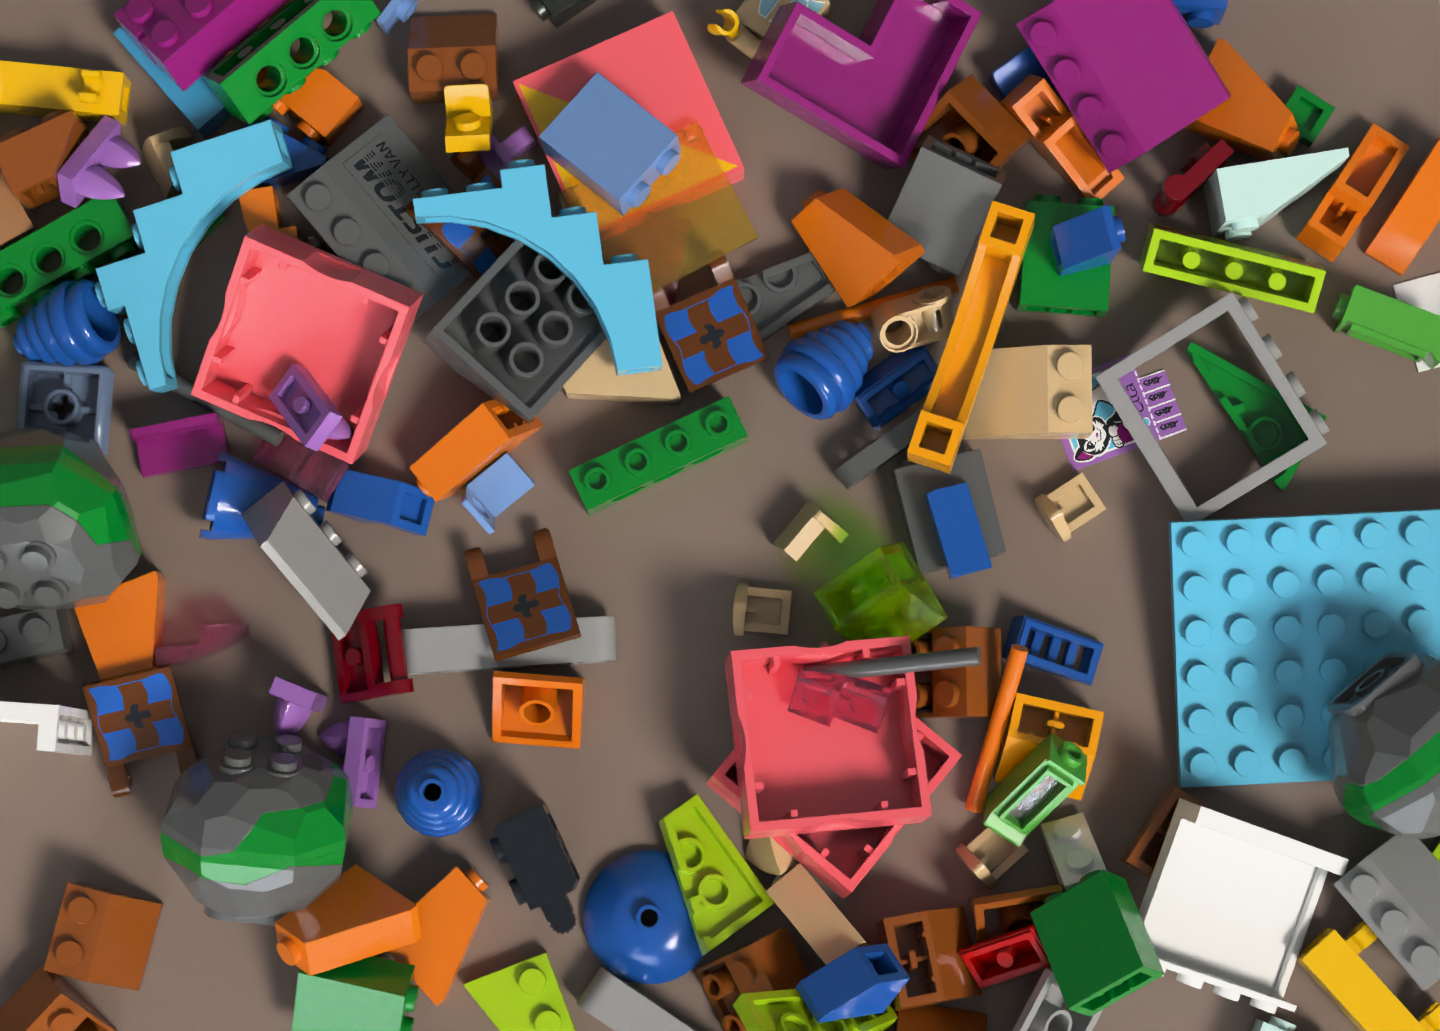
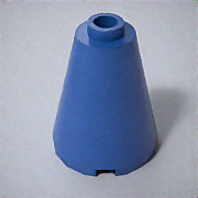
[199,451,325,540]

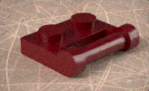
[1152,139,1234,217]
[331,604,415,704]

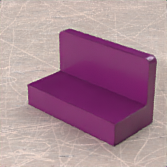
[129,413,230,479]

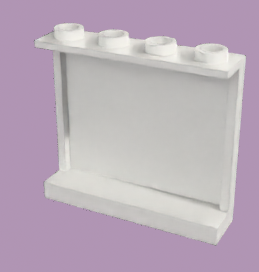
[0,701,94,756]
[1139,798,1349,1014]

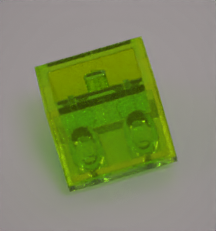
[814,542,948,643]

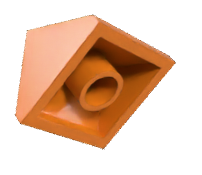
[492,671,586,749]

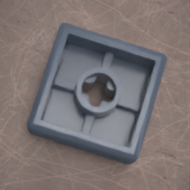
[16,361,114,456]

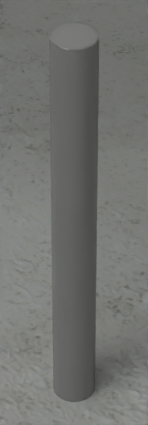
[128,352,285,447]
[803,647,982,684]

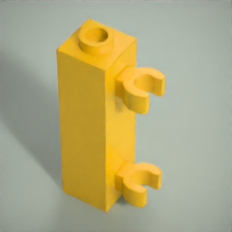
[0,60,132,125]
[1297,921,1440,1031]

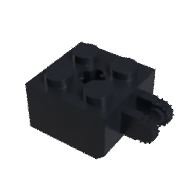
[490,805,580,935]

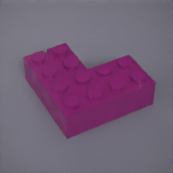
[113,0,288,92]
[740,0,982,169]

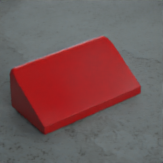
[958,924,1051,989]

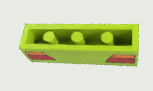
[1138,222,1326,313]

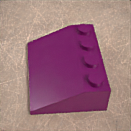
[1016,0,1232,173]

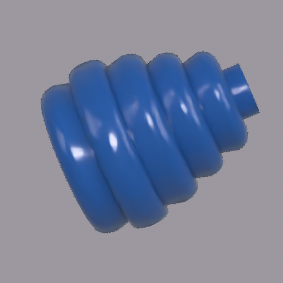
[13,279,121,366]
[774,320,873,420]
[394,748,483,838]

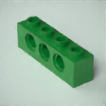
[203,0,381,125]
[0,198,138,328]
[569,396,748,516]

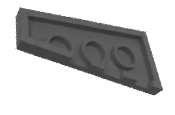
[657,252,836,343]

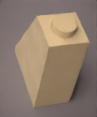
[561,338,681,404]
[766,863,869,965]

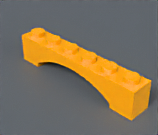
[907,200,1035,474]

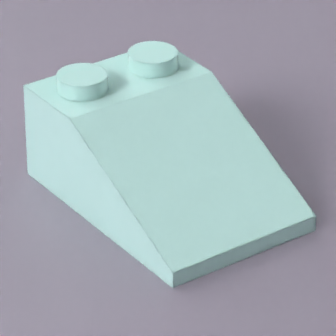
[1203,147,1350,241]

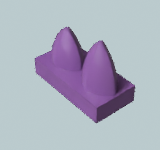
[57,115,141,208]
[269,363,354,452]
[269,676,329,736]
[319,716,387,809]

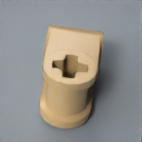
[871,286,954,353]

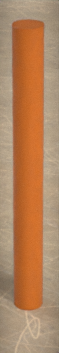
[787,276,959,340]
[965,644,1029,813]

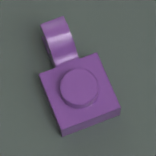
[476,126,537,180]

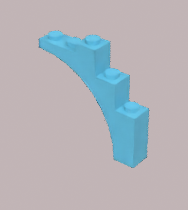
[95,119,293,393]
[413,159,663,376]

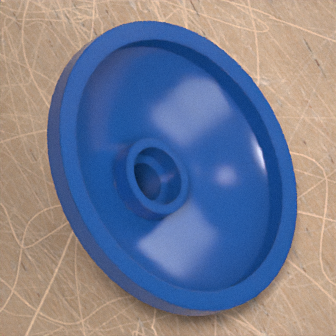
[583,850,704,984]

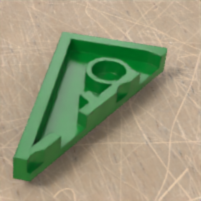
[1186,342,1327,490]

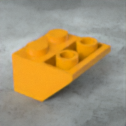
[994,693,1105,801]

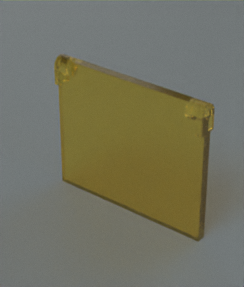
[556,121,758,293]

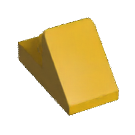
[444,84,493,153]

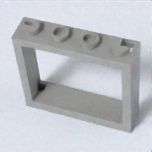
[1095,292,1330,520]

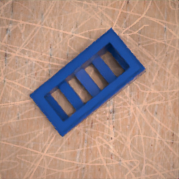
[1002,616,1104,686]

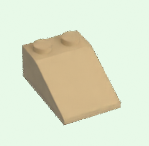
[962,345,1093,439]

